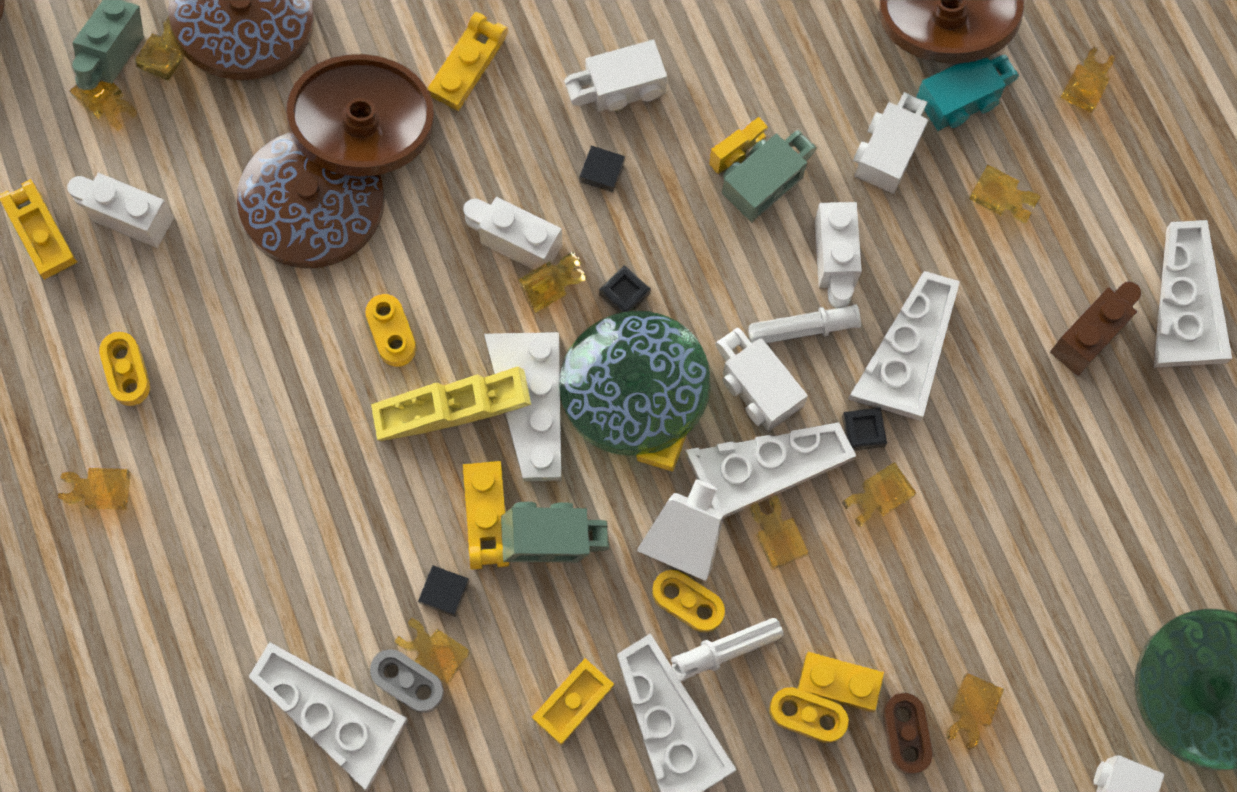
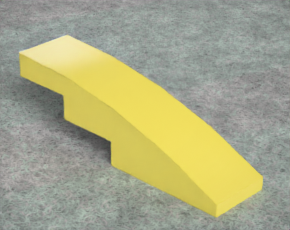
[371,366,531,441]

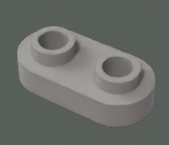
[370,649,444,713]

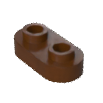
[883,693,933,775]

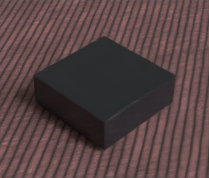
[579,145,625,193]
[599,265,651,318]
[842,407,887,451]
[418,565,469,617]

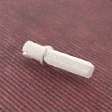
[748,304,861,344]
[671,618,783,681]

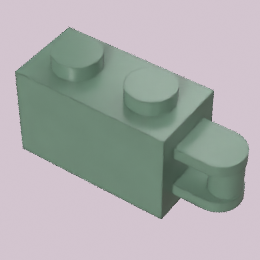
[72,0,144,90]
[722,130,817,223]
[501,502,609,563]

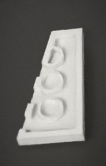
[1154,220,1232,368]
[848,271,960,421]
[484,332,561,481]
[685,422,856,519]
[617,633,736,792]
[249,642,408,791]

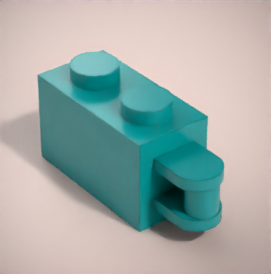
[916,54,1019,131]

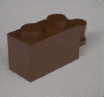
[1050,282,1141,376]

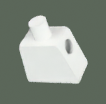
[637,480,724,581]

